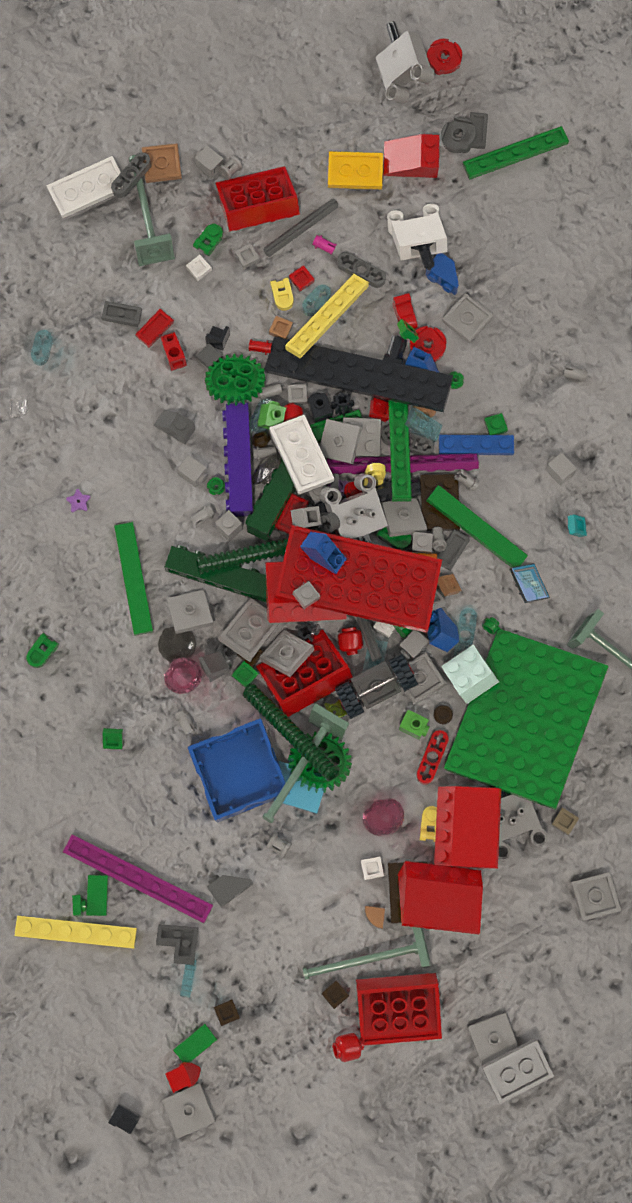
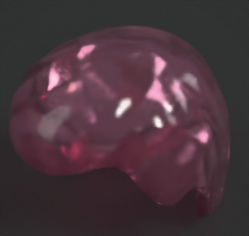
[164,657,203,694]
[362,798,404,837]

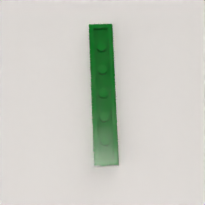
[462,126,569,180]
[388,400,412,502]
[426,485,528,568]
[114,522,153,636]

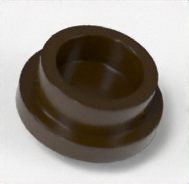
[252,432,271,448]
[433,705,453,725]

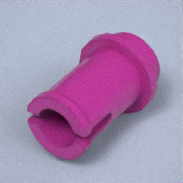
[312,235,337,255]

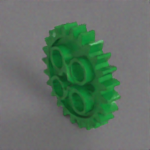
[205,354,266,406]
[288,731,352,793]

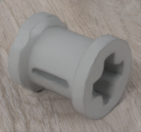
[218,156,242,180]
[266,833,292,858]

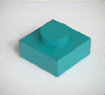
[568,514,587,537]

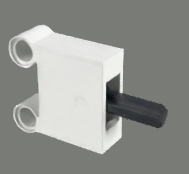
[387,204,447,270]

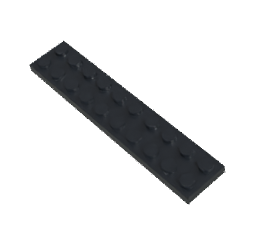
[264,336,454,413]

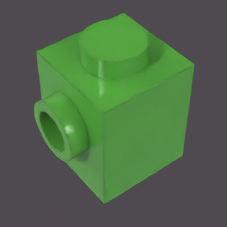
[257,401,286,430]
[399,710,430,740]

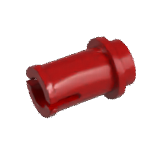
[249,339,272,355]

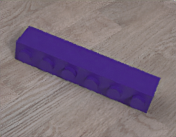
[222,403,253,517]

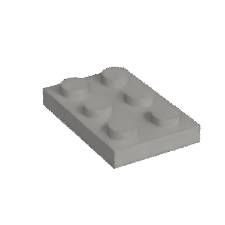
[218,598,280,662]
[481,1038,554,1104]

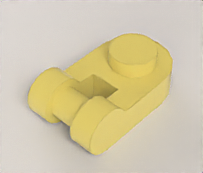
[270,277,293,311]
[363,463,386,486]
[419,806,437,842]

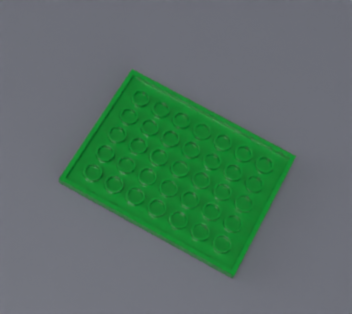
[444,629,609,810]

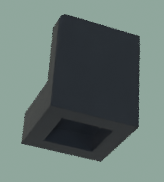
[205,326,230,351]
[108,1104,141,1134]

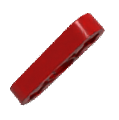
[416,730,449,785]

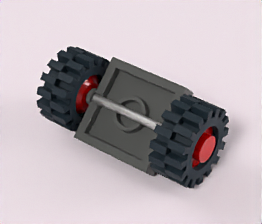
[335,654,418,719]

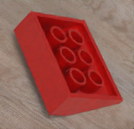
[215,166,300,232]
[265,561,347,623]
[256,630,353,717]
[434,786,501,869]
[398,861,483,935]
[356,973,442,1046]

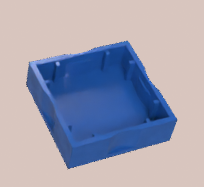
[188,718,290,823]

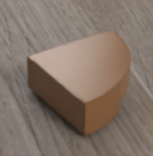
[365,906,385,929]

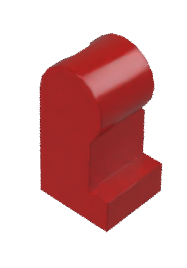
[392,293,418,329]
[160,332,187,371]

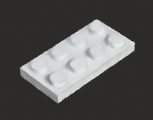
[46,156,125,218]
[269,415,334,494]

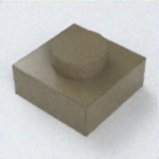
[551,807,579,835]

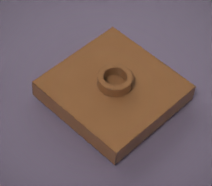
[142,143,182,183]

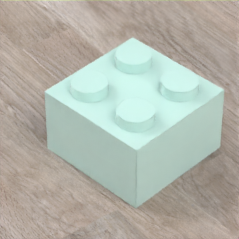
[441,645,499,704]

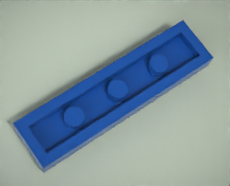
[439,435,514,455]

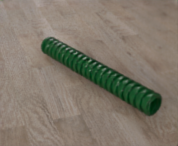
[196,538,288,574]
[242,684,340,781]

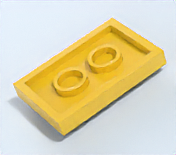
[328,151,383,189]

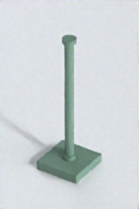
[129,155,175,266]
[567,609,632,670]
[262,703,349,823]
[303,927,431,980]

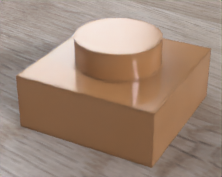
[269,316,293,339]
[438,574,462,596]

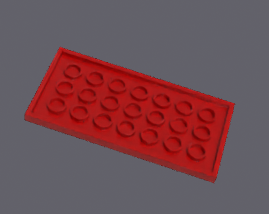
[275,525,442,633]

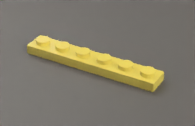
[285,274,369,358]
[14,916,137,949]

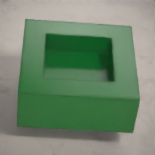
[397,319,419,343]
[484,413,508,435]
[231,661,259,688]
[102,728,123,750]
[72,895,87,917]

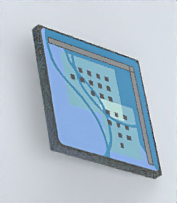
[509,564,550,603]

